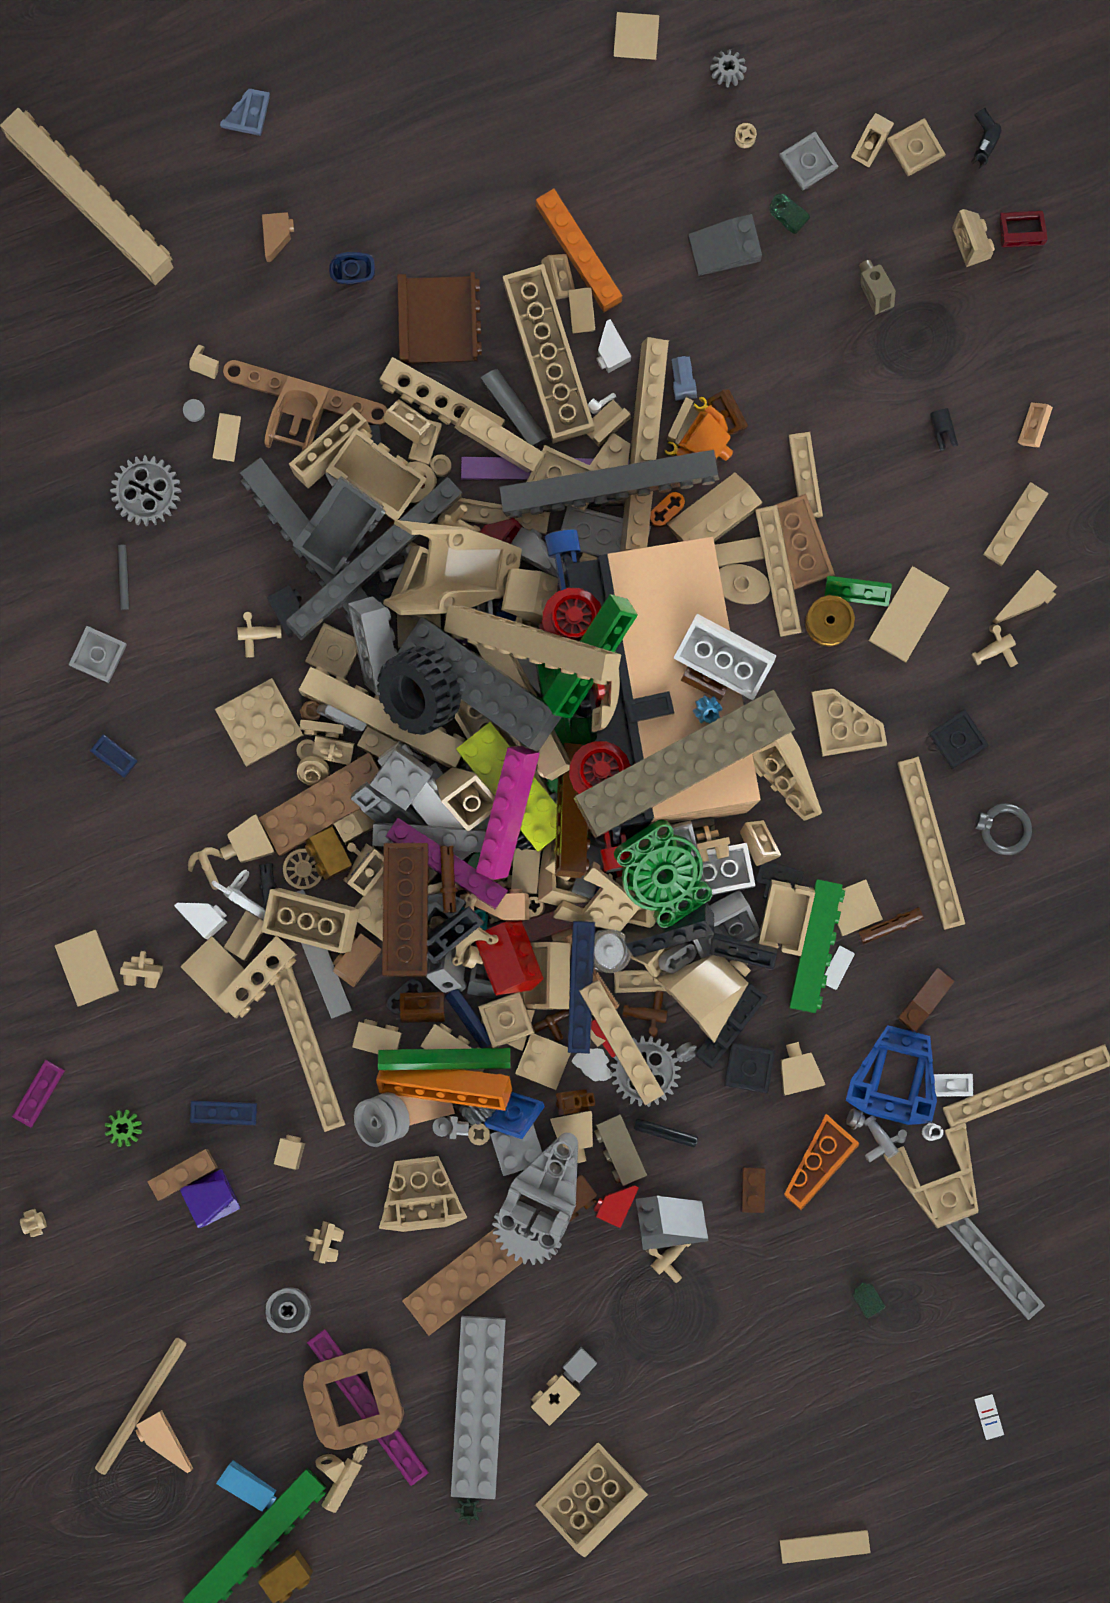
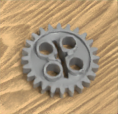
[110,455,181,526]
[610,1036,681,1107]

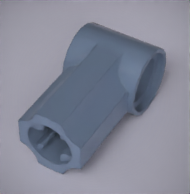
[672,356,697,401]

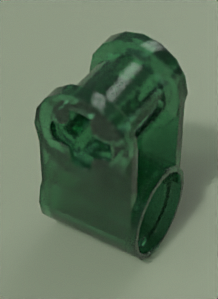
[769,194,810,234]

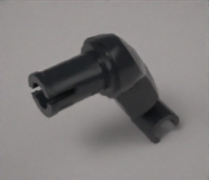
[971,107,1002,169]

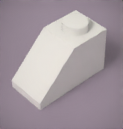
[596,320,631,373]

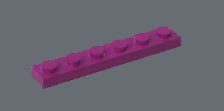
[385,818,508,910]

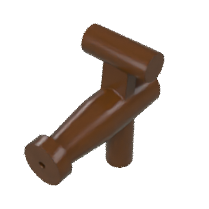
[623,991,668,1039]

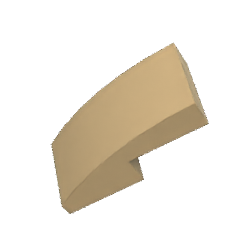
[213,413,241,462]

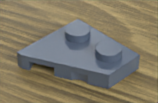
[220,88,270,136]

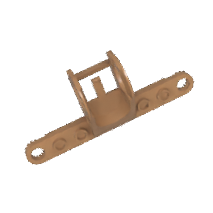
[223,360,388,452]

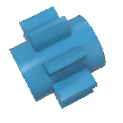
[693,696,723,724]

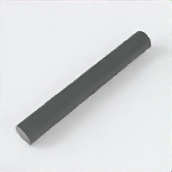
[118,545,129,610]

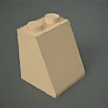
[435,767,495,831]

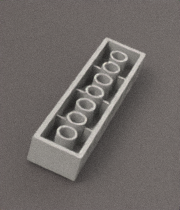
[451,1316,506,1499]

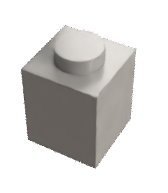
[563,1347,597,1383]

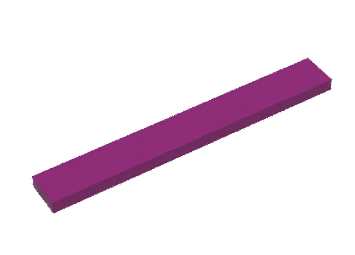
[307,1329,429,1486]

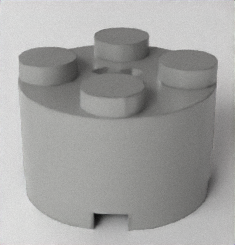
[266,1287,312,1333]

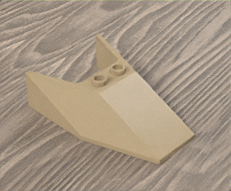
[383,520,522,615]

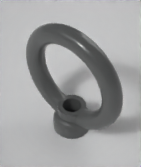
[975,803,1032,855]

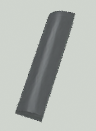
[480,369,548,448]

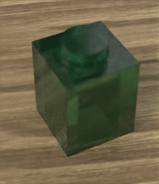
[852,1283,886,1319]

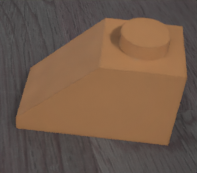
[262,212,294,262]

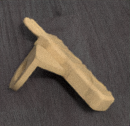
[316,1443,368,1513]

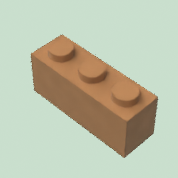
[148,1149,218,1201]

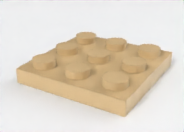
[215,678,304,767]

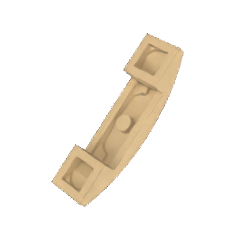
[592,670,620,732]

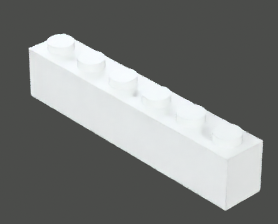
[378,741,473,860]

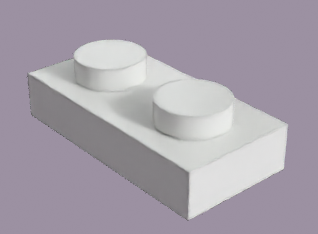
[934,1074,973,1096]

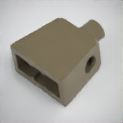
[859,260,896,315]

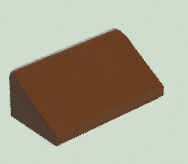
[706,389,748,436]

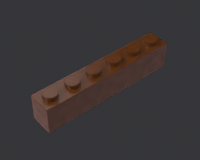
[555,743,590,878]

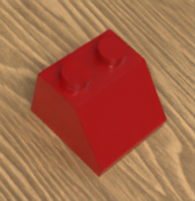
[594,1185,639,1228]

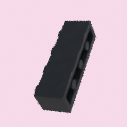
[625,902,714,957]

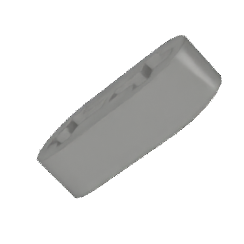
[659,942,697,973]

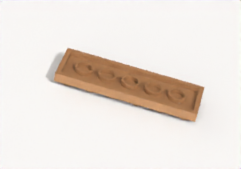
[259,752,380,856]
[402,1227,523,1336]

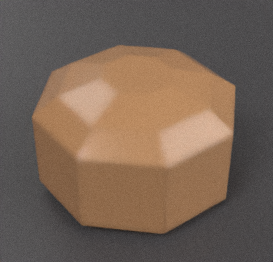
[300,700,321,721]

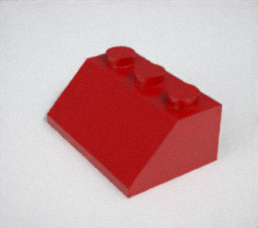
[475,920,544,995]

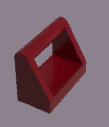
[1000,211,1047,247]

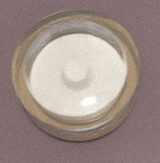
[594,929,632,973]

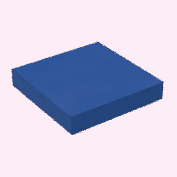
[485,1092,545,1139]

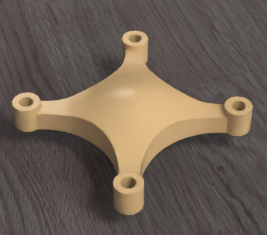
[431,894,498,966]

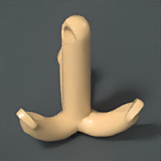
[188,847,224,890]

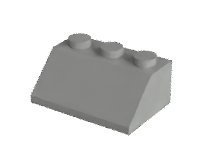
[692,890,760,959]

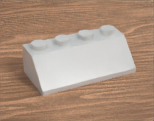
[674,614,776,700]

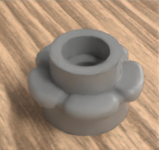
[846,1108,865,1130]

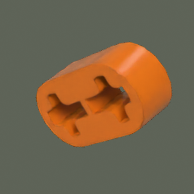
[650,492,685,527]

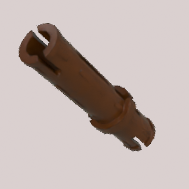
[440,846,458,913]
[858,907,924,945]

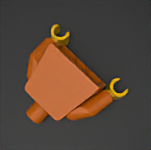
[664,397,733,461]

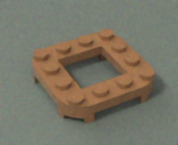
[303,1348,404,1450]

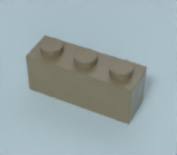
[594,1115,647,1186]

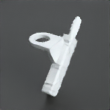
[212,870,266,921]

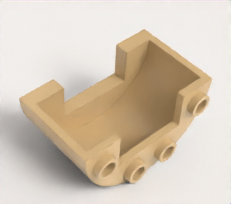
[326,428,426,521]

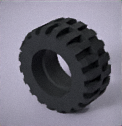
[377,646,461,735]

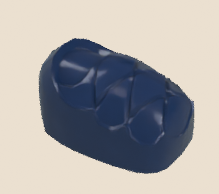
[329,252,375,284]

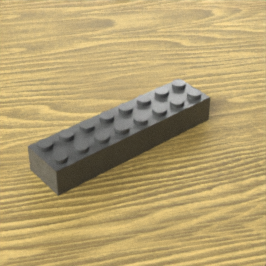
[397,617,561,752]

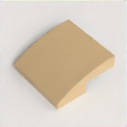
[614,12,659,60]

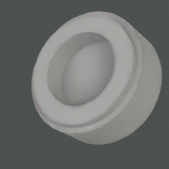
[183,399,205,422]

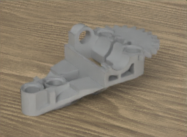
[492,1133,578,1265]

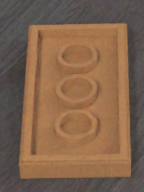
[773,494,835,590]

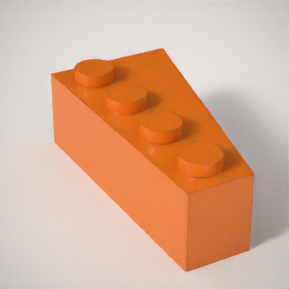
[784,1114,859,1210]

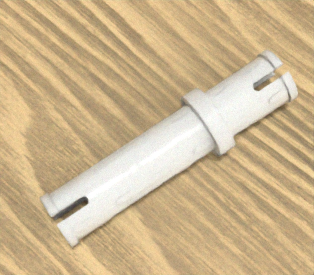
[922,1123,943,1141]

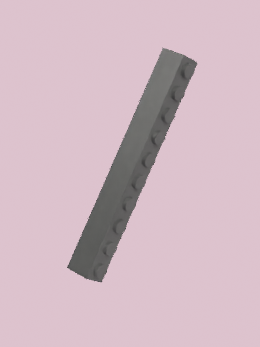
[500,450,720,518]
[240,457,392,628]
[286,477,462,640]

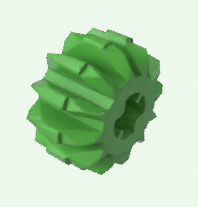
[105,1110,142,1147]

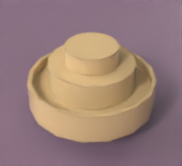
[297,756,329,786]

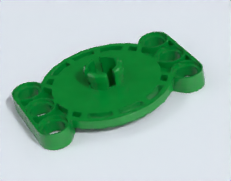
[614,819,713,928]

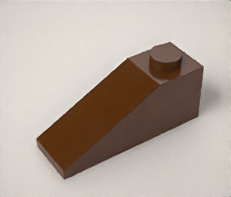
[897,968,955,1032]

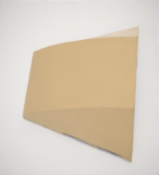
[656,955,748,1043]
[379,1156,467,1232]

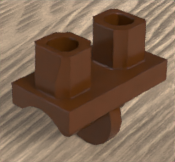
[556,1089,595,1115]

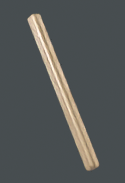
[95,1338,186,1475]

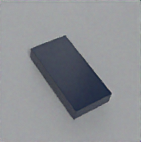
[90,734,138,778]

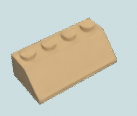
[667,473,762,542]

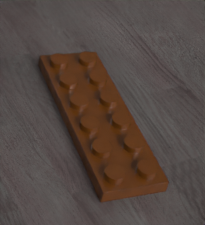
[382,843,429,976]

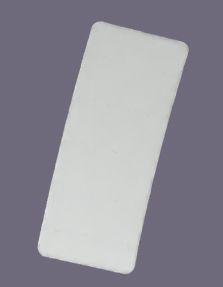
[825,946,855,990]

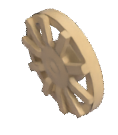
[283,849,323,890]

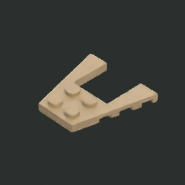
[883,1123,978,1228]

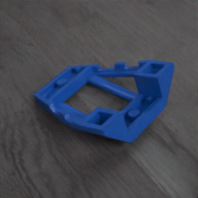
[846,1025,937,1125]

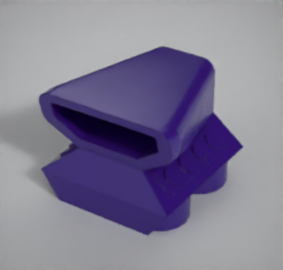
[180,1169,241,1228]

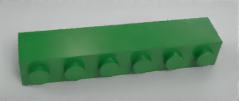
[543,594,638,719]
[789,879,845,1013]

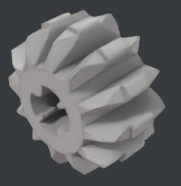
[710,49,747,87]

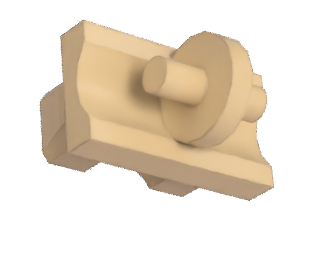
[312,735,355,765]
[696,825,730,862]
[120,951,163,988]
[305,1221,344,1264]

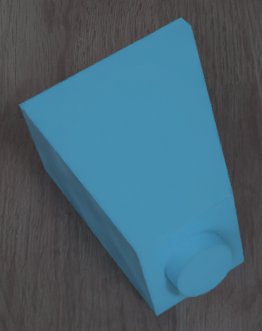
[216,1460,276,1511]

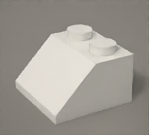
[174,903,227,940]

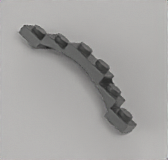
[350,781,441,875]

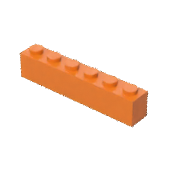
[536,189,622,312]
[376,1069,512,1111]

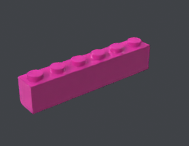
[476,745,540,880]

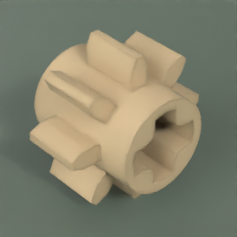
[20,1209,47,1237]

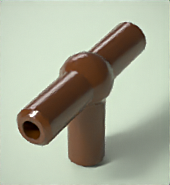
[532,1009,569,1042]

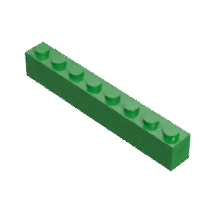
[182,1467,326,1603]

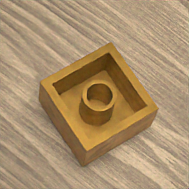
[258,1550,313,1603]

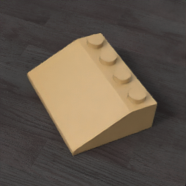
[535,1443,648,1557]

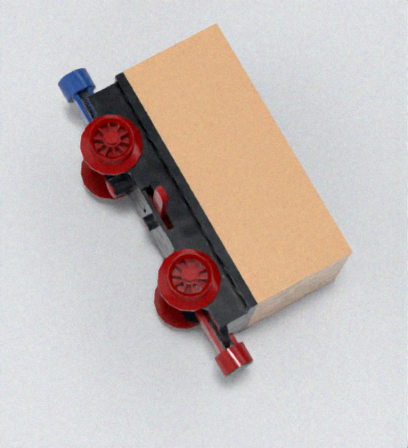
[538,529,761,872]

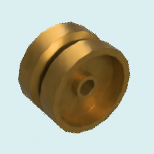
[805,595,855,647]

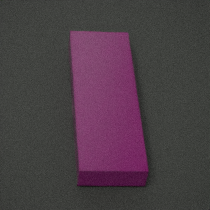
[12,1060,65,1128]

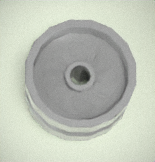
[354,1092,410,1147]

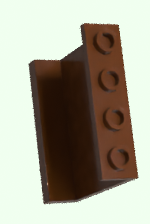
[397,272,482,364]

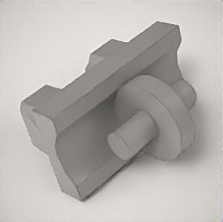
[432,1116,469,1139]

